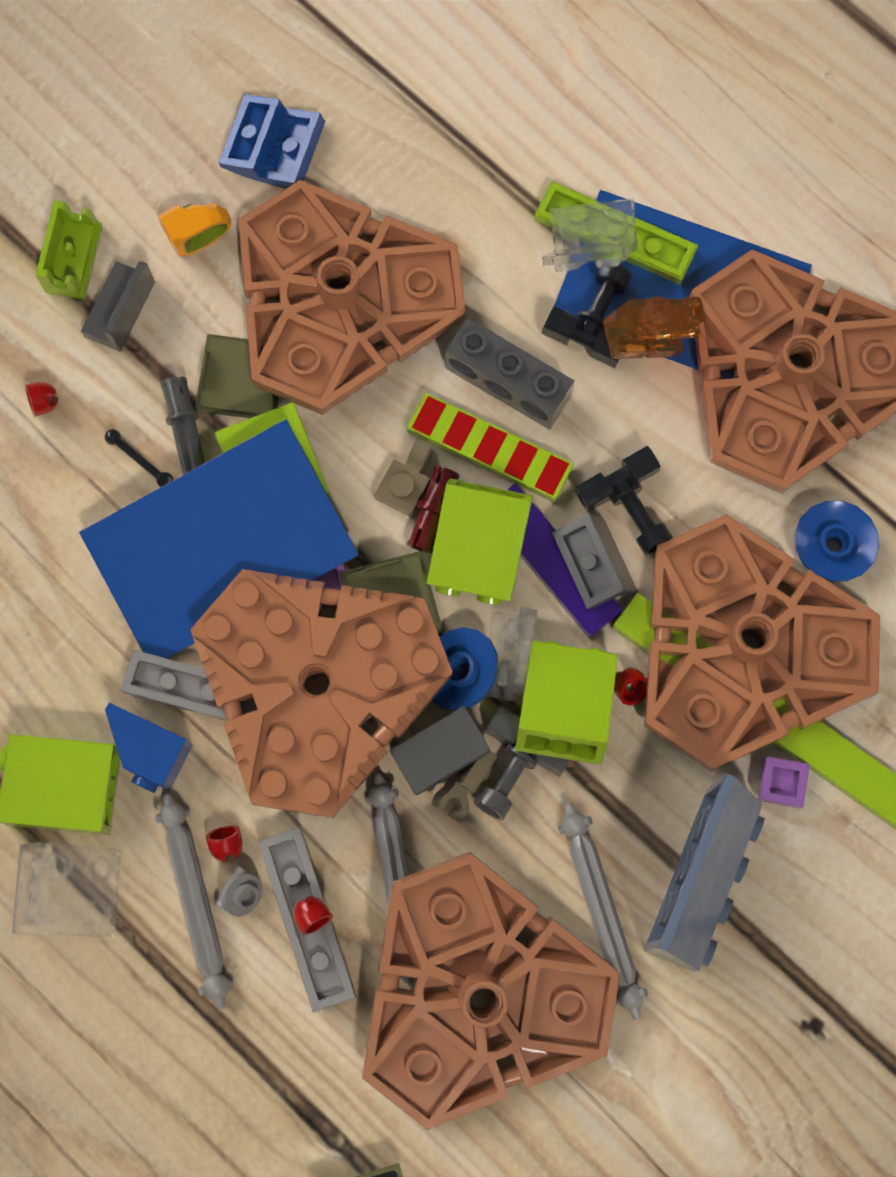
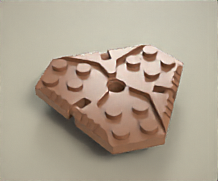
[238,180,466,415]
[689,250,896,494]
[644,514,880,772]
[190,569,453,819]
[361,851,620,1130]

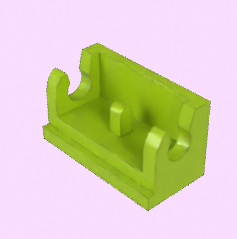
[35,200,103,300]

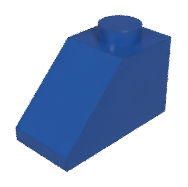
[105,703,193,793]

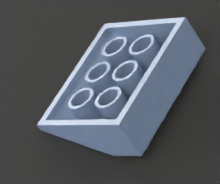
[644,773,765,972]

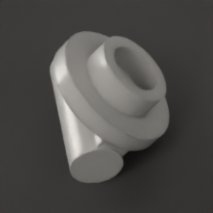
[215,866,262,917]

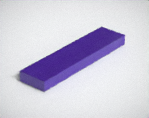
[507,483,623,639]

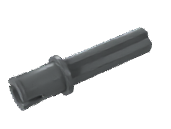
[160,376,205,475]

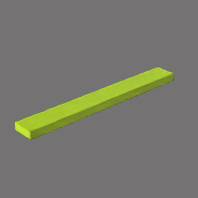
[612,592,896,830]

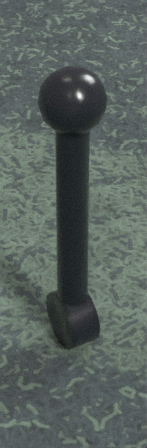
[104,429,174,487]

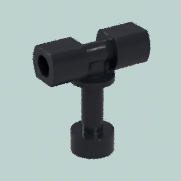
[541,262,631,368]
[575,445,673,555]

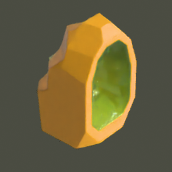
[157,203,232,257]

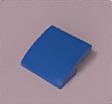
[218,94,326,188]

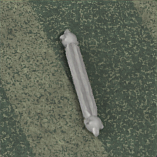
[365,774,414,990]
[155,794,234,1010]
[558,803,648,1020]

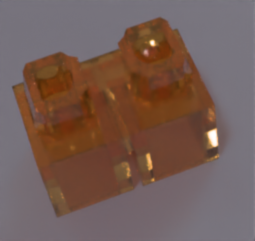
[603,297,706,359]

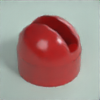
[25,382,58,417]
[614,667,648,706]
[206,825,243,863]
[293,896,333,936]

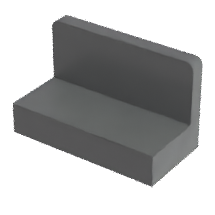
[81,261,155,352]
[552,514,638,610]
[389,706,490,795]

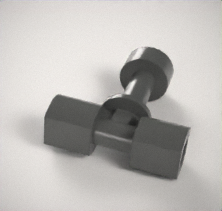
[474,706,570,820]

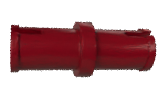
[406,466,460,554]

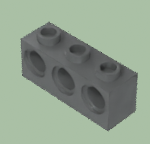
[445,318,575,430]

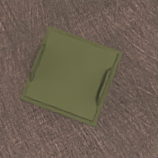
[194,334,279,418]
[340,551,444,633]

